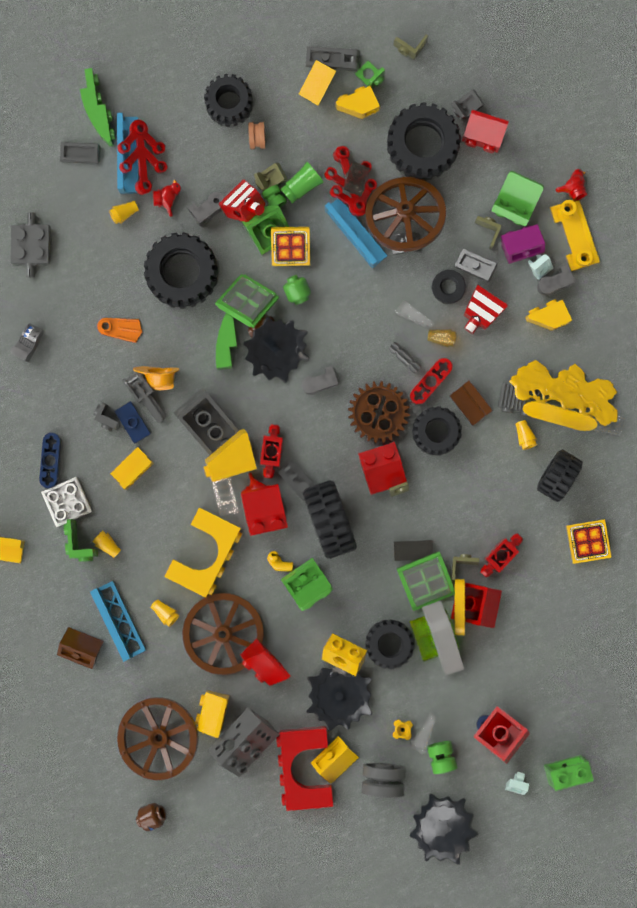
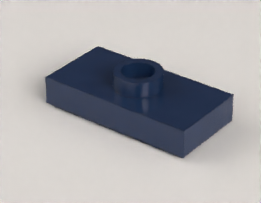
[114,401,151,444]

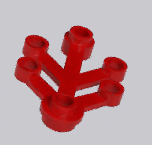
[117,120,167,195]
[324,146,377,216]

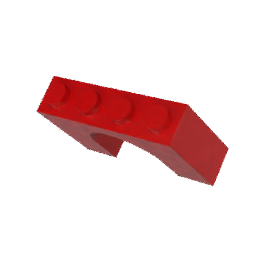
[276,726,333,811]

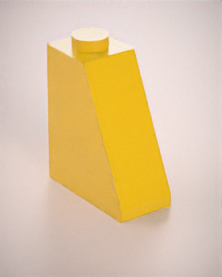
[203,429,257,482]

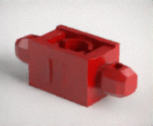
[260,424,283,479]
[480,533,523,578]

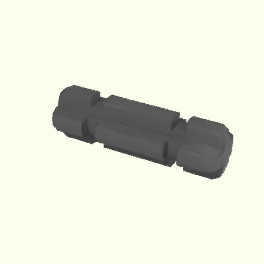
[389,342,421,373]

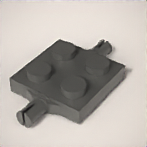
[11,212,51,278]

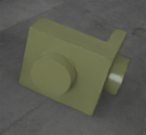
[254,163,288,191]

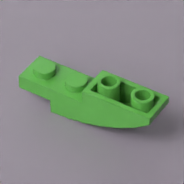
[80,68,116,147]

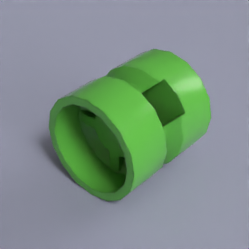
[427,740,458,774]

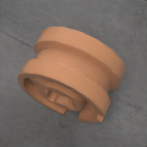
[249,122,265,149]

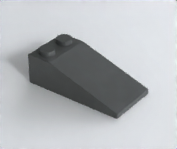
[174,388,254,455]

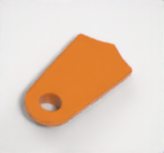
[97,318,142,343]

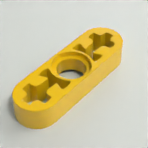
[455,579,465,636]

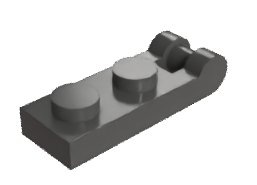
[306,46,360,71]

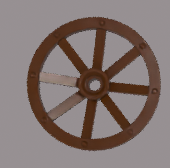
[365,177,446,252]
[182,593,264,675]
[117,697,198,780]

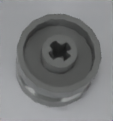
[362,763,406,798]

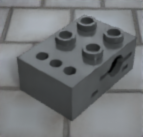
[208,708,279,777]

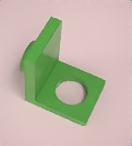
[355,61,385,88]

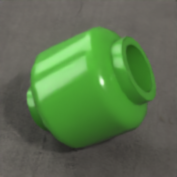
[283,275,311,305]

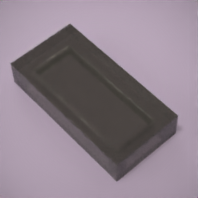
[393,540,433,561]

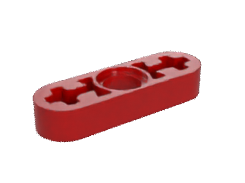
[410,358,452,405]

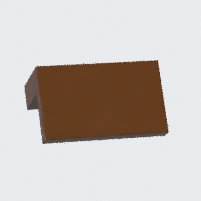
[450,380,493,426]
[57,627,104,669]

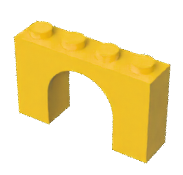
[164,507,243,598]

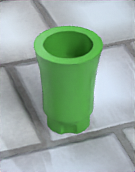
[280,162,324,203]

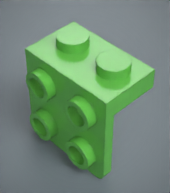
[491,171,544,226]
[64,519,98,562]
[281,558,333,611]

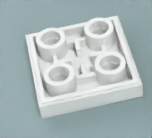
[41,477,92,527]

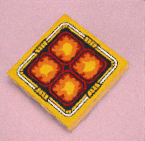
[271,227,310,266]
[566,519,612,564]

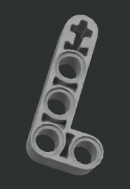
[422,601,464,676]

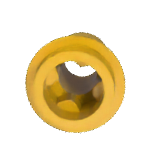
[109,200,139,224]
[515,420,537,450]
[92,530,121,558]
[150,599,180,627]

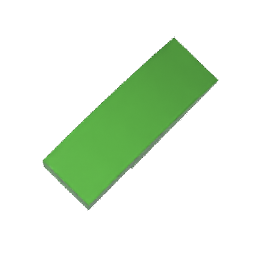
[216,313,238,370]

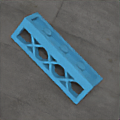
[117,113,139,194]
[325,198,387,269]
[90,581,146,662]

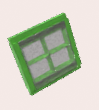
[215,274,279,328]
[396,551,455,611]

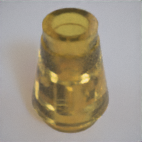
[427,329,456,348]

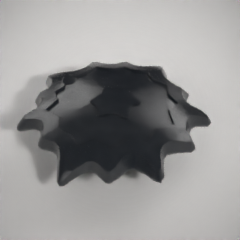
[243,317,309,383]
[306,666,372,731]
[409,794,479,865]

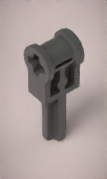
[122,372,166,423]

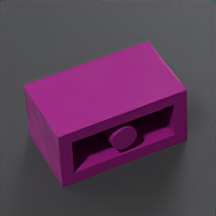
[501,224,545,264]

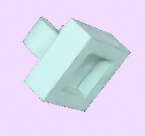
[528,254,553,280]
[505,772,529,795]

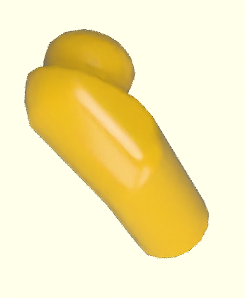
[267,551,293,572]

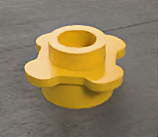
[393,720,413,740]

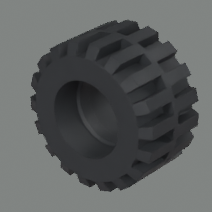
[204,74,253,127]
[412,406,462,456]
[537,449,583,503]
[365,619,415,669]

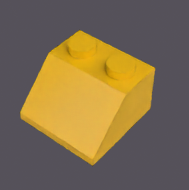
[195,690,230,738]

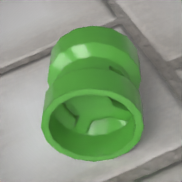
[262,185,287,207]

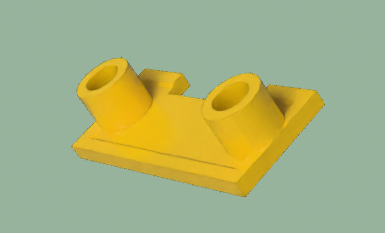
[550,200,600,272]

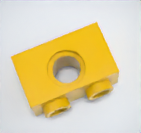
[321,633,367,676]

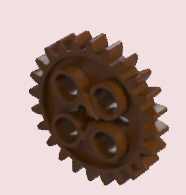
[348,381,410,444]

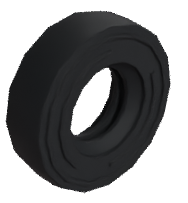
[432,269,466,304]

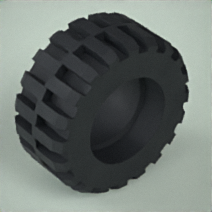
[387,102,461,180]
[144,232,218,309]
[303,480,357,559]

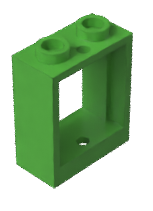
[544,755,594,791]

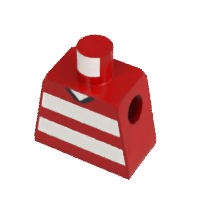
[218,179,265,222]
[463,285,508,334]

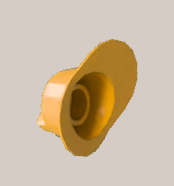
[133,366,179,390]

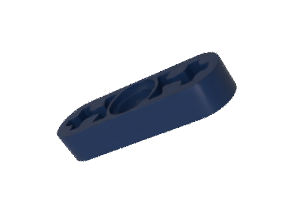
[39,433,61,488]

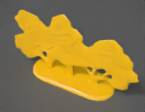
[509,360,618,431]

